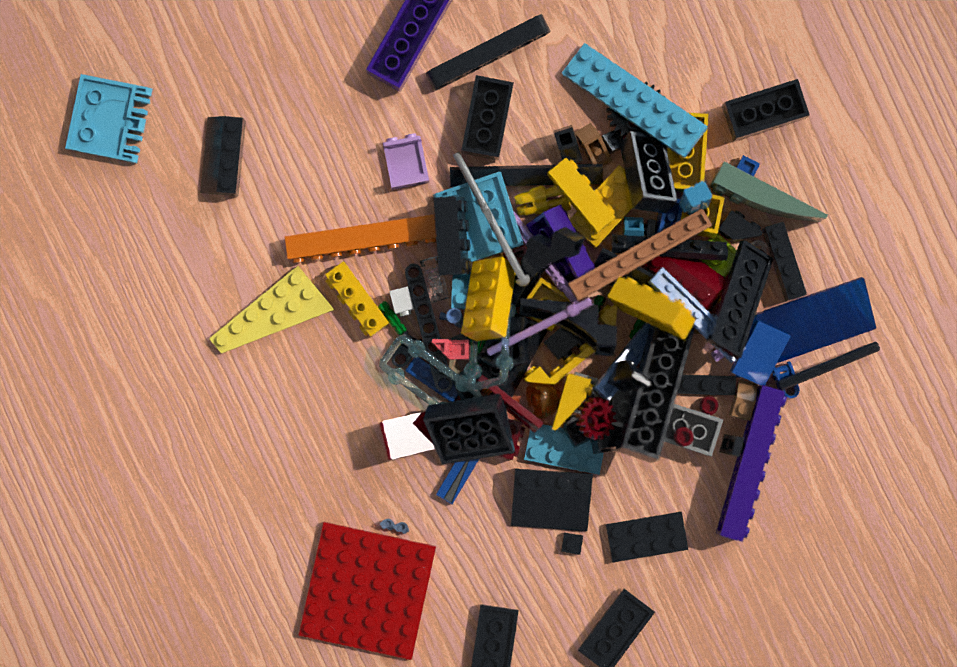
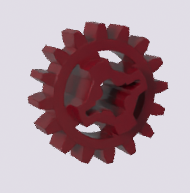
[576,397,617,440]

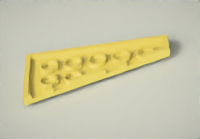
[209,266,335,354]

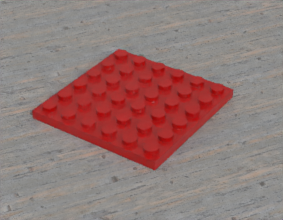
[299,522,436,660]

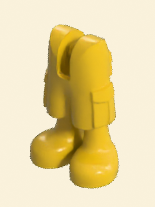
[514,185,571,215]

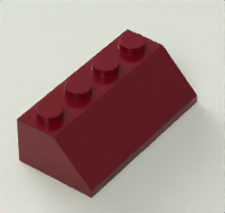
[644,256,727,312]

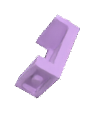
[383,133,430,190]

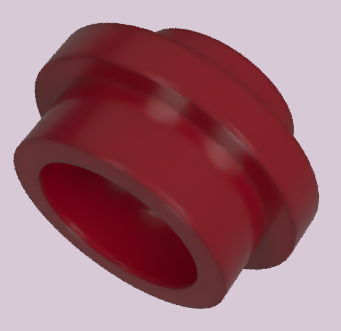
[699,396,719,415]
[674,427,694,447]

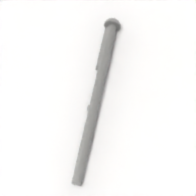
[453,152,530,286]

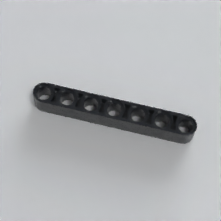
[425,14,551,91]
[405,263,452,393]

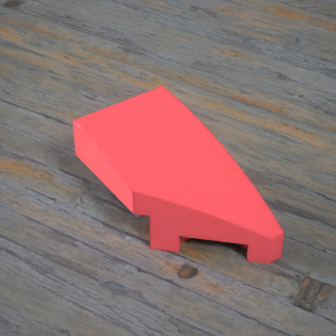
[432,339,469,360]

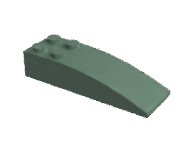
[709,161,828,222]

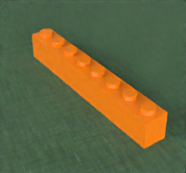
[284,214,436,263]

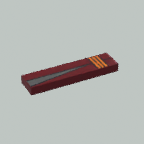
[474,375,543,433]

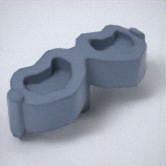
[380,519,409,534]

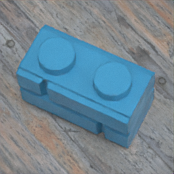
[679,181,712,216]

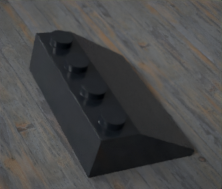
[423,394,515,464]
[511,468,593,531]

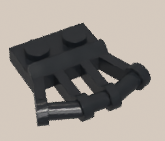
[476,317,529,370]

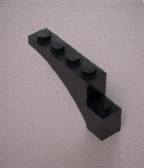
[510,227,585,308]
[519,298,617,356]

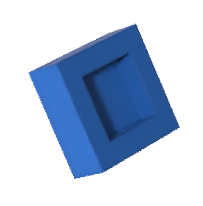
[736,155,760,176]

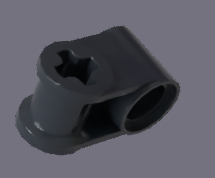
[392,331,423,369]

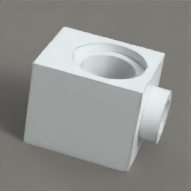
[389,286,415,317]

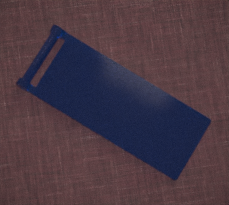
[736,277,876,378]

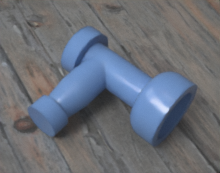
[439,308,463,328]

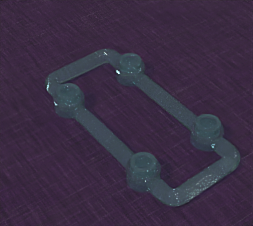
[464,303,516,391]
[379,335,481,405]

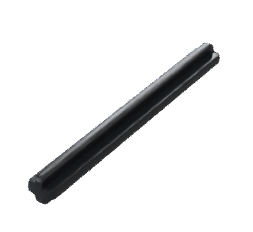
[776,342,880,391]

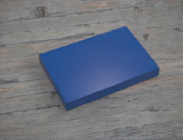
[730,320,791,386]

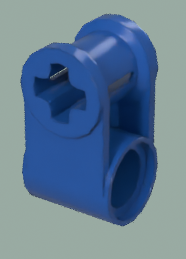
[772,361,800,400]

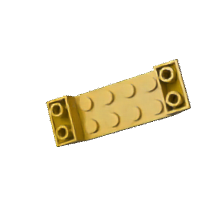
[524,304,617,385]

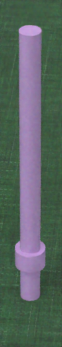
[487,298,592,356]

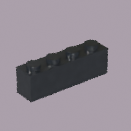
[762,221,807,302]

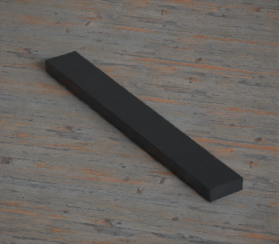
[450,164,603,187]

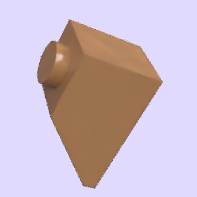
[574,123,612,166]
[729,379,758,421]

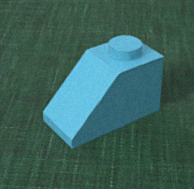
[451,272,471,310]

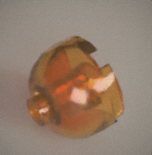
[526,382,561,420]

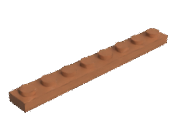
[568,209,712,301]

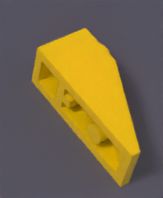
[552,373,593,430]

